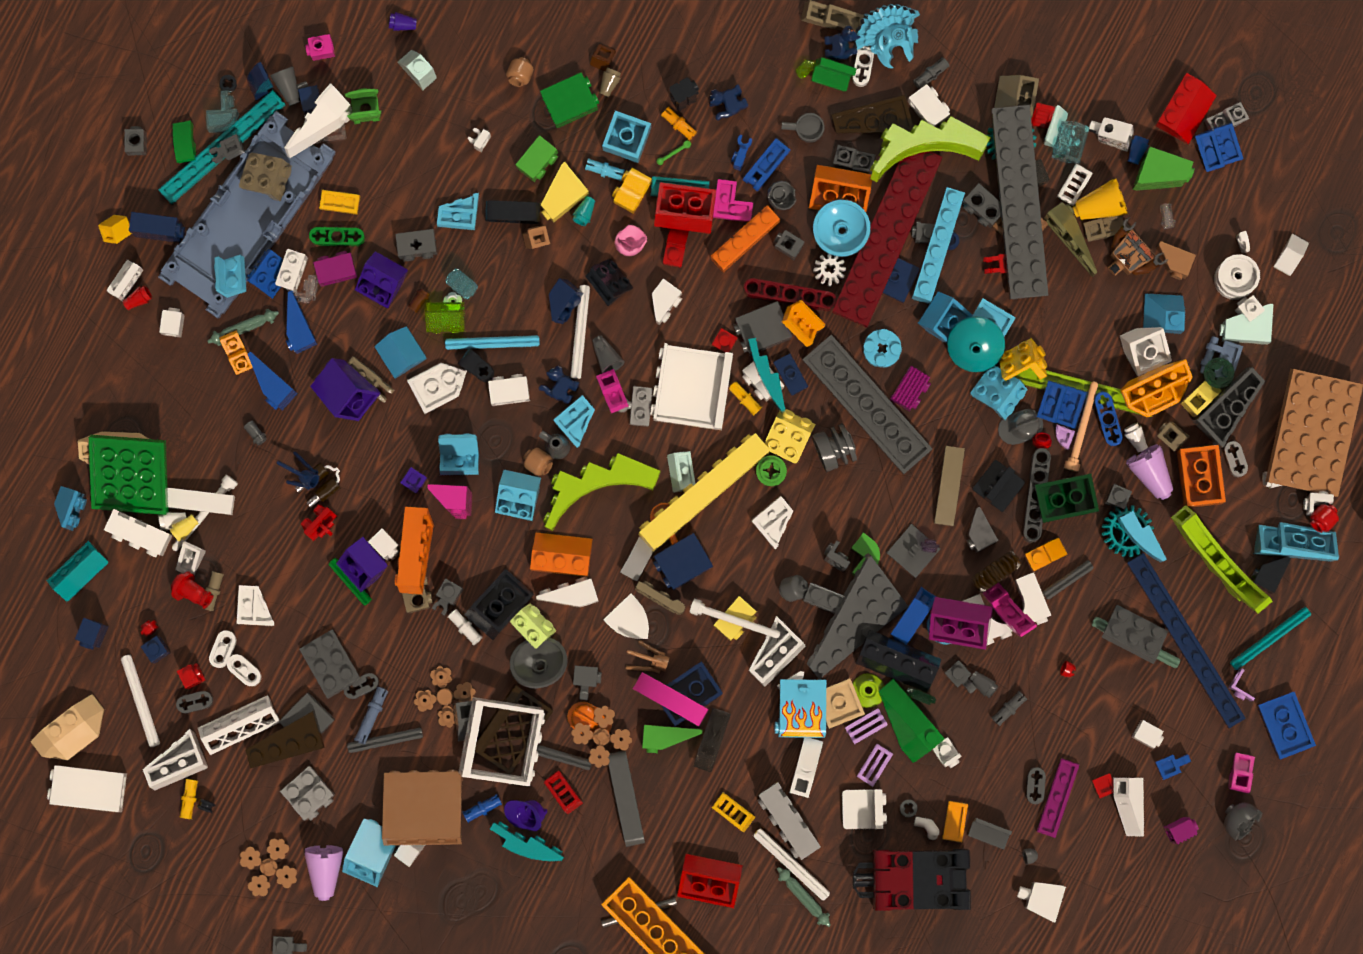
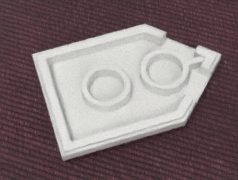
[407,363,467,414]

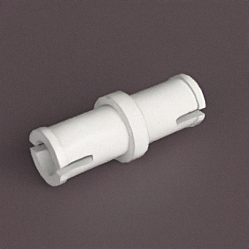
[448,609,483,645]

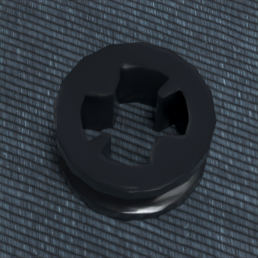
[219,75,237,93]
[196,798,216,813]

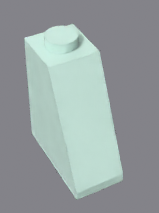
[398,50,437,90]
[1219,304,1273,345]

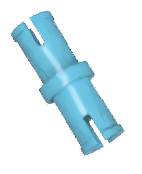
[585,158,625,181]

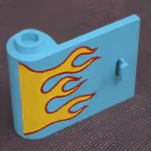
[774,679,827,738]

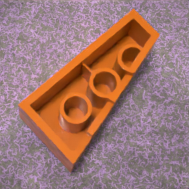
[395,507,434,595]

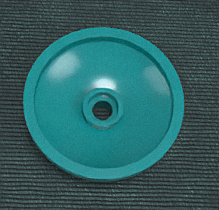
[947,316,1005,372]

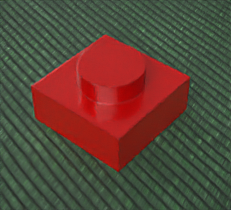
[712,328,738,353]
[1091,773,1114,799]

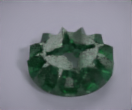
[1203,358,1234,389]
[906,688,936,705]

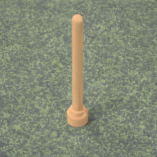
[1064,381,1098,472]

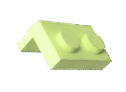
[510,603,557,649]

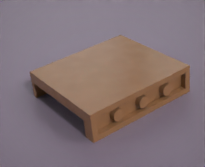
[382,770,463,846]

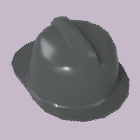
[998,409,1043,445]

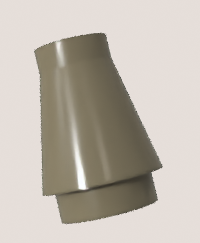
[599,68,621,97]

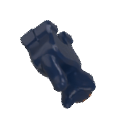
[825,26,860,61]
[709,84,748,120]
[539,366,580,404]

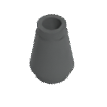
[969,671,999,698]

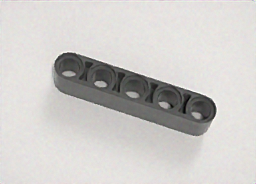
[1022,448,1051,543]
[608,750,645,847]

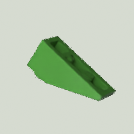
[642,725,702,753]

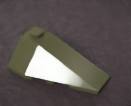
[1044,202,1097,277]

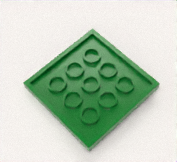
[88,435,168,515]

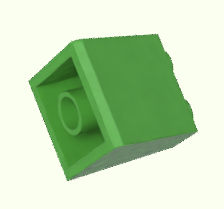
[1133,147,1195,191]

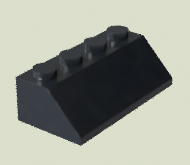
[856,630,941,693]

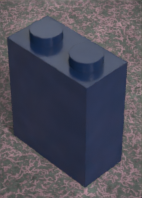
[129,212,185,243]
[653,533,713,590]

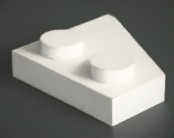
[751,496,793,549]
[236,585,274,626]

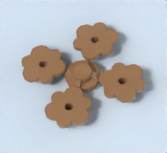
[414,666,476,728]
[571,706,632,768]
[240,839,297,896]

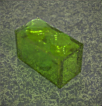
[425,302,465,333]

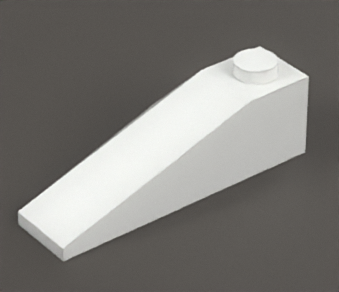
[284,84,352,158]

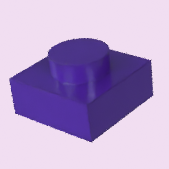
[400,467,427,494]

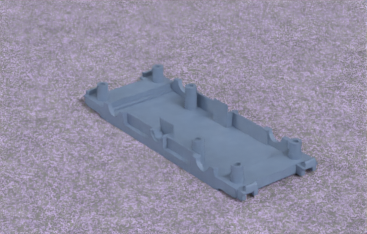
[158,111,335,318]

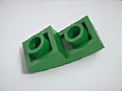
[173,120,196,163]

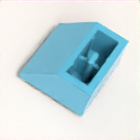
[495,470,541,521]

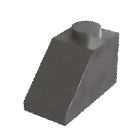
[966,507,998,553]

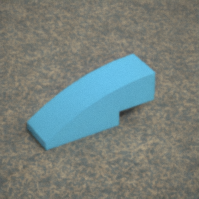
[1117,511,1167,562]

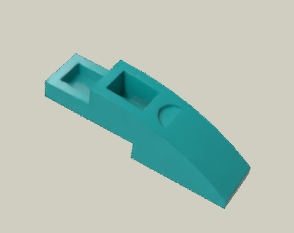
[490,822,564,861]

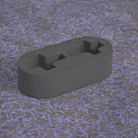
[344,673,379,699]
[176,691,213,713]
[1026,767,1046,804]

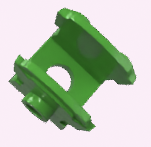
[345,88,381,125]

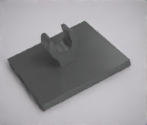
[887,524,940,578]

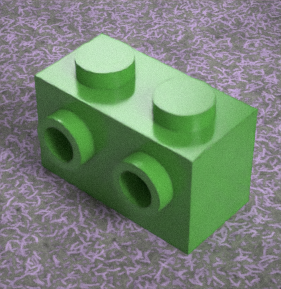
[516,135,558,182]

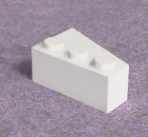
[104,509,172,557]
[749,616,806,687]
[143,729,208,790]

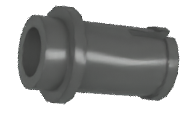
[244,420,267,446]

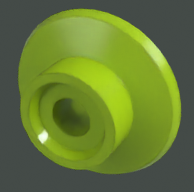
[852,673,885,708]

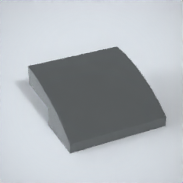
[279,692,335,734]

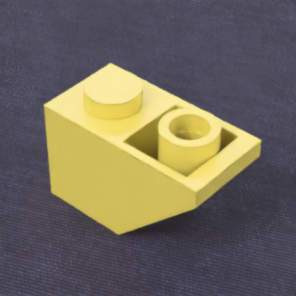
[1181,377,1221,417]

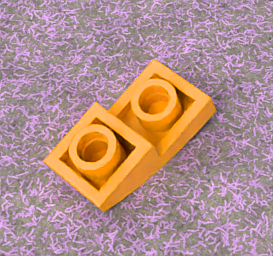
[219,330,253,375]

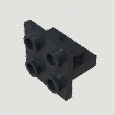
[585,258,633,306]
[973,460,1025,512]

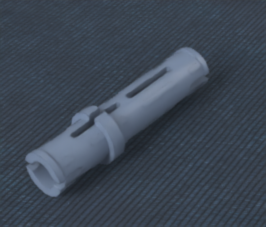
[354,687,388,745]

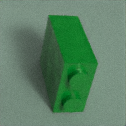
[540,72,599,129]

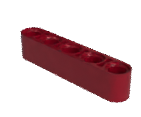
[744,278,836,311]

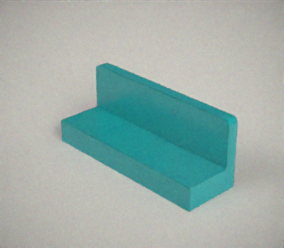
[46,541,108,601]

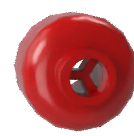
[1310,504,1339,533]

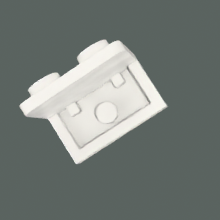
[842,789,887,829]

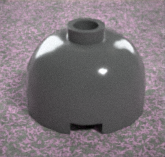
[1224,802,1263,841]

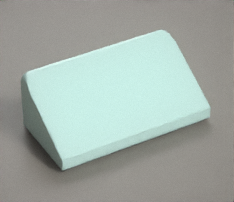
[1043,105,1068,148]
[667,451,696,492]

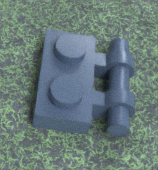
[1200,336,1243,383]

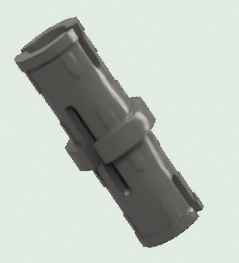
[913,57,950,90]
[991,691,1027,726]

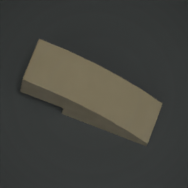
[801,0,864,33]

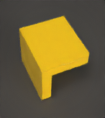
[98,215,132,244]

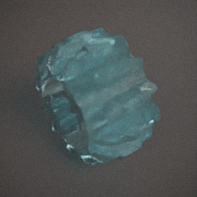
[445,268,478,300]

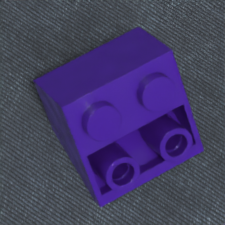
[355,251,408,309]

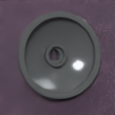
[510,638,568,688]

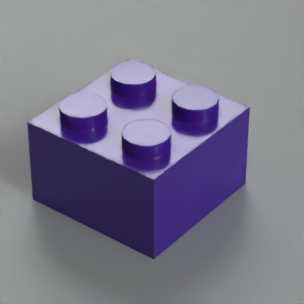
[336,537,388,592]

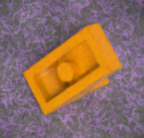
[1025,538,1068,572]

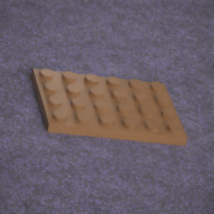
[1265,368,1363,497]

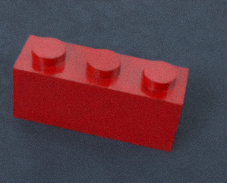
[1155,73,1217,144]
[654,182,716,234]
[677,854,743,908]

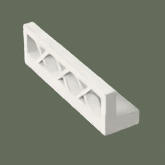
[198,695,280,755]

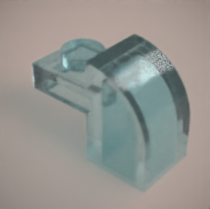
[206,90,239,133]

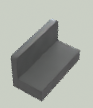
[967,818,1012,850]

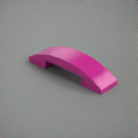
[983,582,1037,637]
[633,672,709,726]

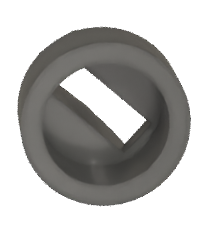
[1022,848,1038,865]

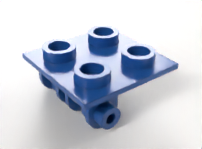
[247,249,283,299]

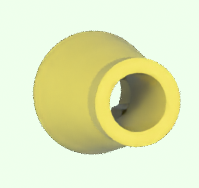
[170,515,199,542]

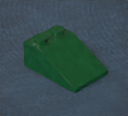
[1035,474,1099,523]

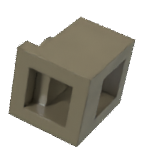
[1157,421,1190,451]

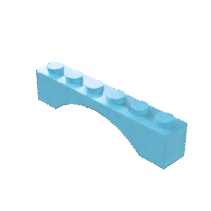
[912,187,965,304]

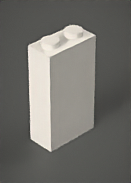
[47,766,127,812]

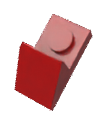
[663,229,689,268]

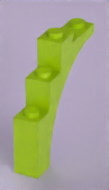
[870,116,991,182]
[543,453,661,531]
[1171,505,1273,614]

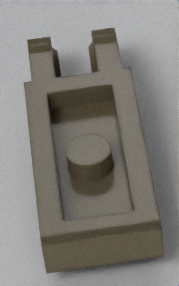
[348,356,394,403]
[635,581,685,615]

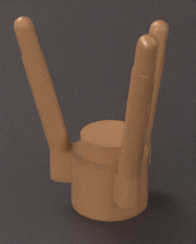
[625,641,670,673]

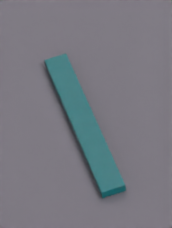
[158,90,286,205]

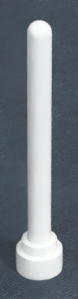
[172,474,238,551]
[690,599,780,638]

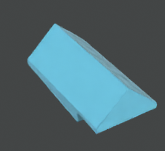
[1254,522,1339,562]

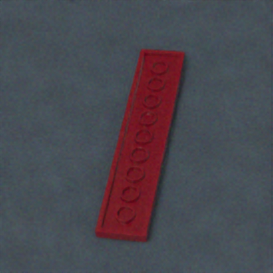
[832,151,943,328]

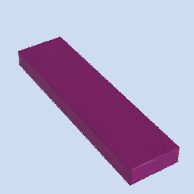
[1036,758,1080,838]

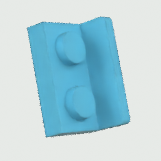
[214,255,246,298]

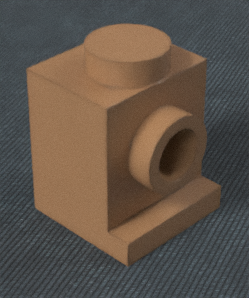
[523,225,550,249]

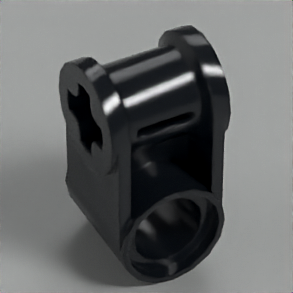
[458,348,494,382]

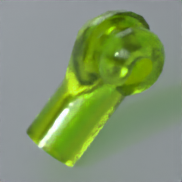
[796,60,816,78]

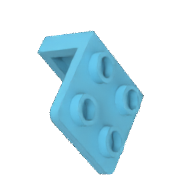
[971,366,1028,420]
[438,433,479,475]

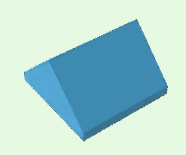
[374,326,427,379]

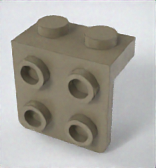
[239,153,292,202]

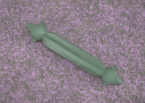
[208,309,279,346]
[777,867,831,927]

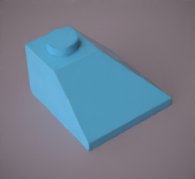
[1143,294,1185,334]

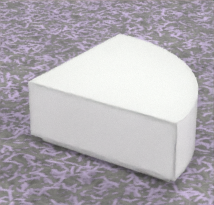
[1236,231,1250,254]

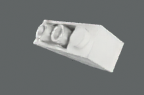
[536,577,599,607]
[789,738,823,798]
[1114,778,1144,836]

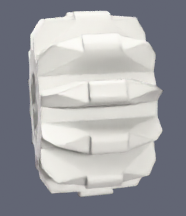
[813,254,846,286]

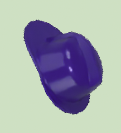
[504,800,548,831]

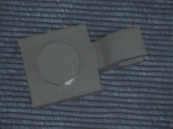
[944,661,977,694]
[272,936,307,954]

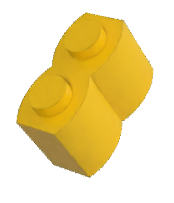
[612,168,652,214]

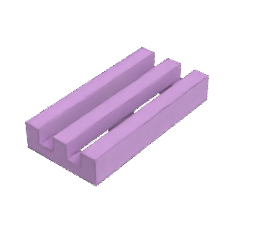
[845,708,888,744]
[856,744,893,787]

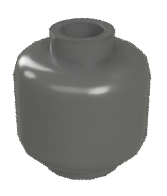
[779,575,808,602]

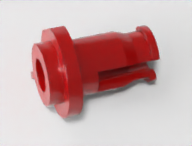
[171,571,213,609]

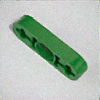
[309,227,365,246]

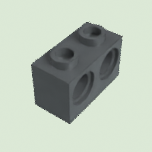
[962,183,1001,228]

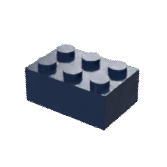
[661,661,723,726]

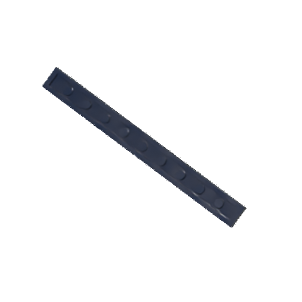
[1126,553,1246,729]

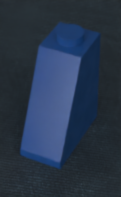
[891,587,936,645]

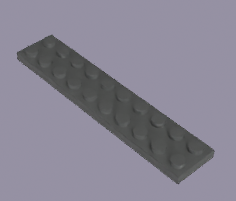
[991,105,1049,299]

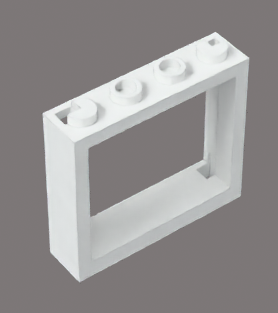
[459,697,545,786]

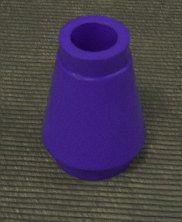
[389,12,417,31]

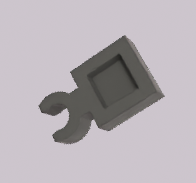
[209,134,245,164]

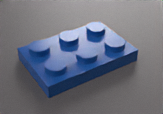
[1257,692,1316,760]

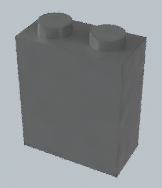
[733,301,792,356]

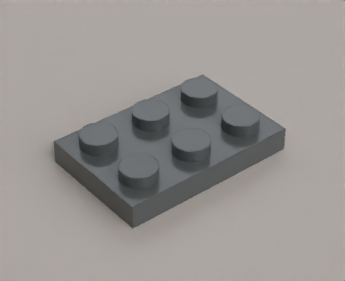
[1102,605,1168,664]
[299,629,361,699]

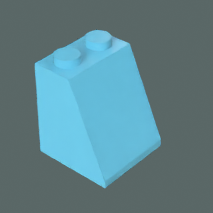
[342,819,396,887]

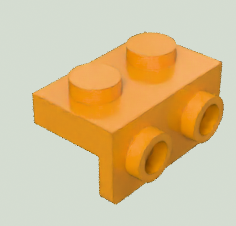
[782,300,825,347]

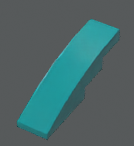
[748,338,785,413]

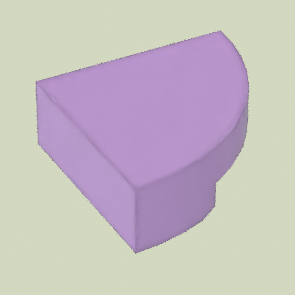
[1055,425,1075,450]

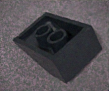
[464,569,534,640]

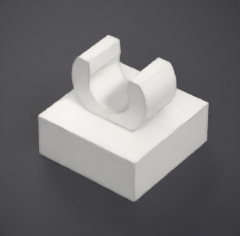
[468,128,491,152]

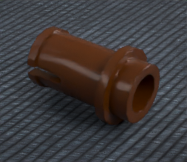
[408,288,430,313]

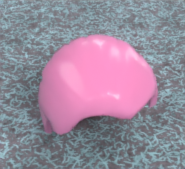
[614,225,647,256]

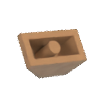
[1156,241,1196,280]

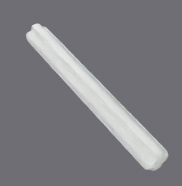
[571,285,590,379]
[121,655,160,747]
[754,828,830,900]

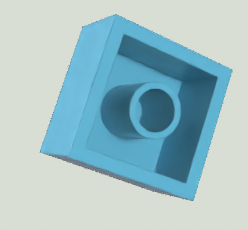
[602,111,651,163]

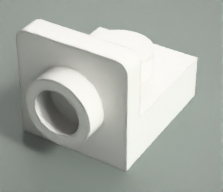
[932,737,962,768]

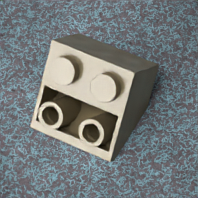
[994,75,1039,118]

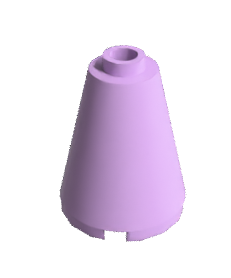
[1126,444,1173,500]
[304,845,343,901]

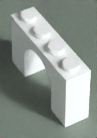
[962,573,1051,645]

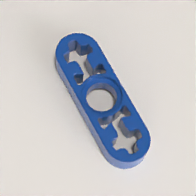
[1094,391,1122,446]

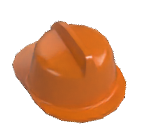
[567,702,612,739]

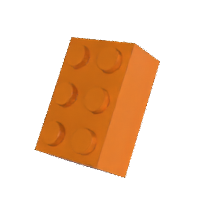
[1177,445,1226,508]

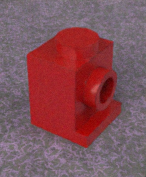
[177,663,206,689]

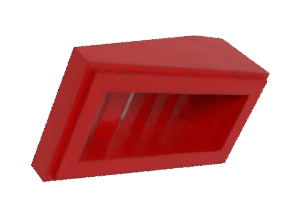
[1031,103,1055,129]
[544,770,583,814]

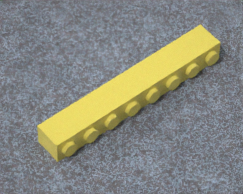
[638,433,770,552]

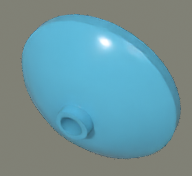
[813,200,870,257]

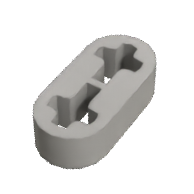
[1223,441,1248,477]

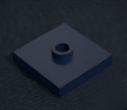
[883,258,920,303]

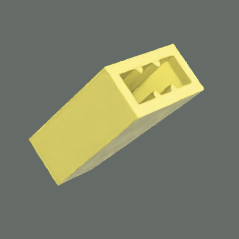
[541,162,589,223]

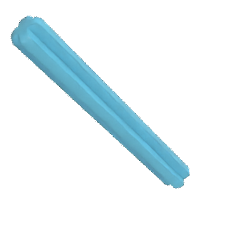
[445,335,540,350]

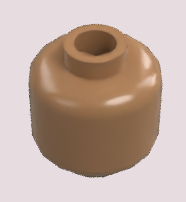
[506,57,534,87]
[523,448,553,476]

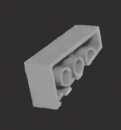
[757,782,821,860]

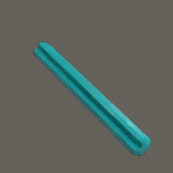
[1230,607,1311,670]

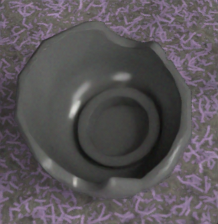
[767,181,796,210]

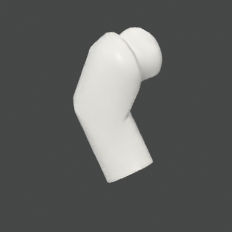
[914,817,939,840]

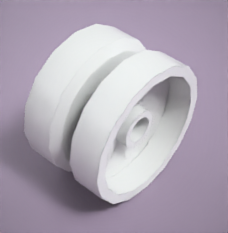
[1214,255,1260,300]

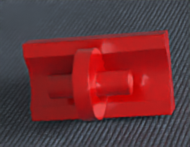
[301,504,337,541]

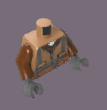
[1108,217,1168,276]

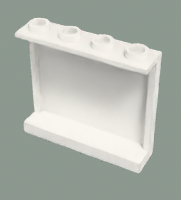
[650,343,733,431]

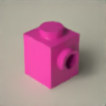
[305,34,335,61]

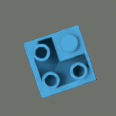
[54,486,87,531]

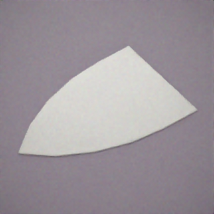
[603,594,649,639]

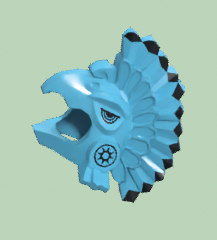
[853,4,920,69]

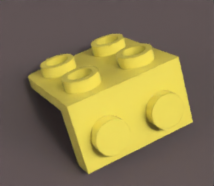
[765,409,816,463]

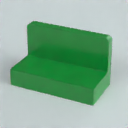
[811,57,857,92]

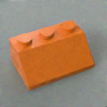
[809,165,872,212]
[530,532,593,577]

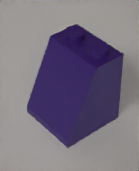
[310,358,380,421]

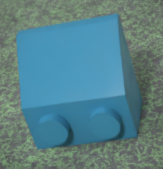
[918,292,972,344]

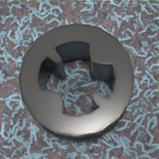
[900,800,917,818]

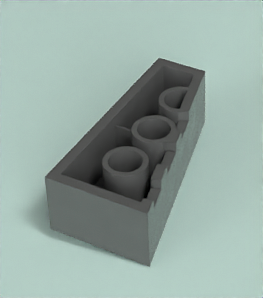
[1192,367,1265,448]

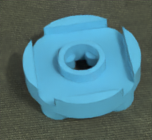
[863,329,902,368]

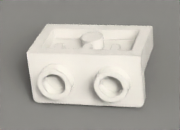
[275,249,308,294]
[107,260,143,301]

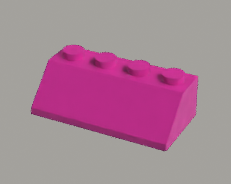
[428,484,472,519]

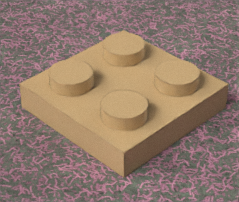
[826,679,865,729]

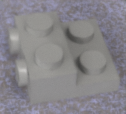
[280,766,335,821]

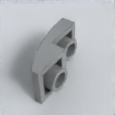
[1204,102,1249,130]
[620,536,653,581]

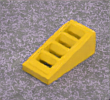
[711,792,755,832]

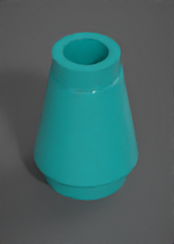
[573,196,596,226]

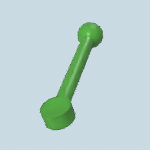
[656,140,691,165]

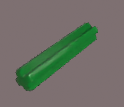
[329,558,372,606]

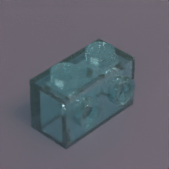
[1052,121,1089,164]

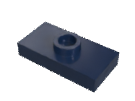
[773,354,808,396]

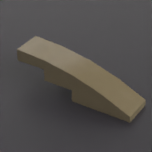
[934,446,965,526]

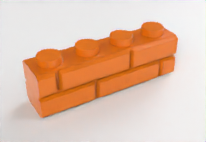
[711,205,780,273]

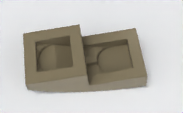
[1083,216,1124,242]

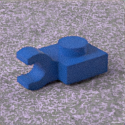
[731,135,752,171]
[1155,754,1191,780]

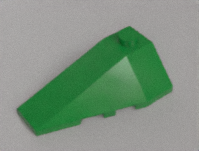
[878,679,945,763]

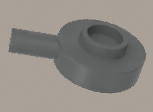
[781,113,824,143]

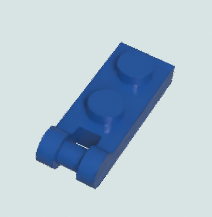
[743,139,791,192]

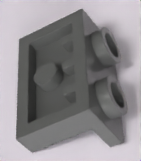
[824,541,850,573]

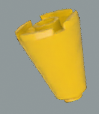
[1073,178,1128,220]

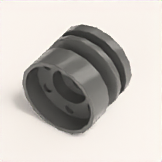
[812,423,857,473]

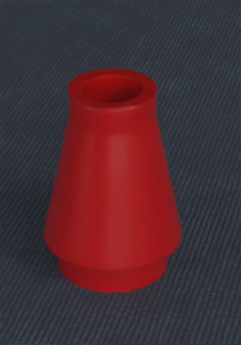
[122,285,152,310]

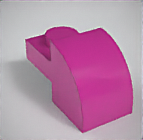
[596,369,629,413]
[1228,753,1255,793]

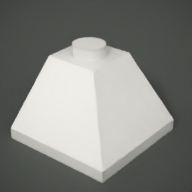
[1120,327,1172,376]

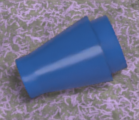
[1128,135,1149,165]

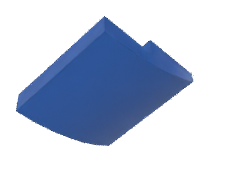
[1195,122,1244,172]
[1037,380,1088,429]

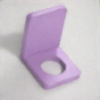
[1228,668,1255,701]

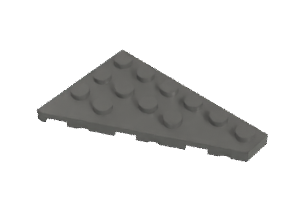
[807,553,908,680]

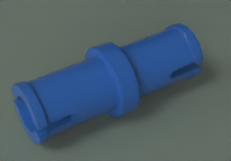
[462,794,502,823]

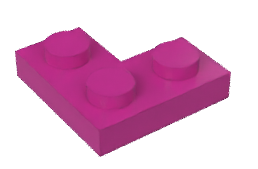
[713,179,753,222]

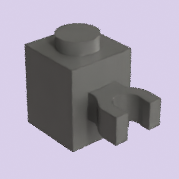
[432,578,464,616]
[573,666,602,700]

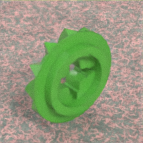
[756,456,787,486]

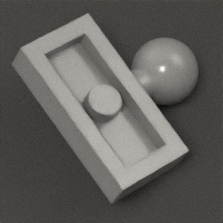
[618,386,652,427]

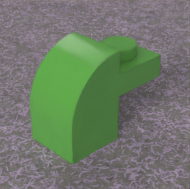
[851,533,880,576]

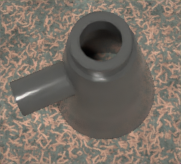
[270,67,308,106]
[592,336,625,373]
[539,430,570,459]

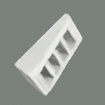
[1057,163,1093,206]

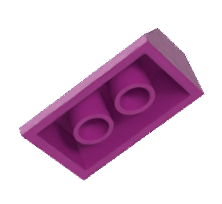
[929,597,992,650]

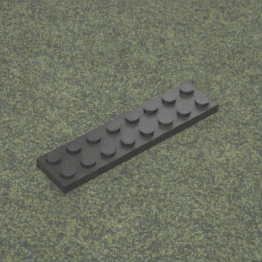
[802,335,932,475]

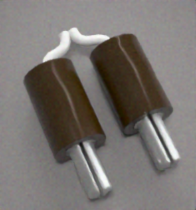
[295,462,341,507]

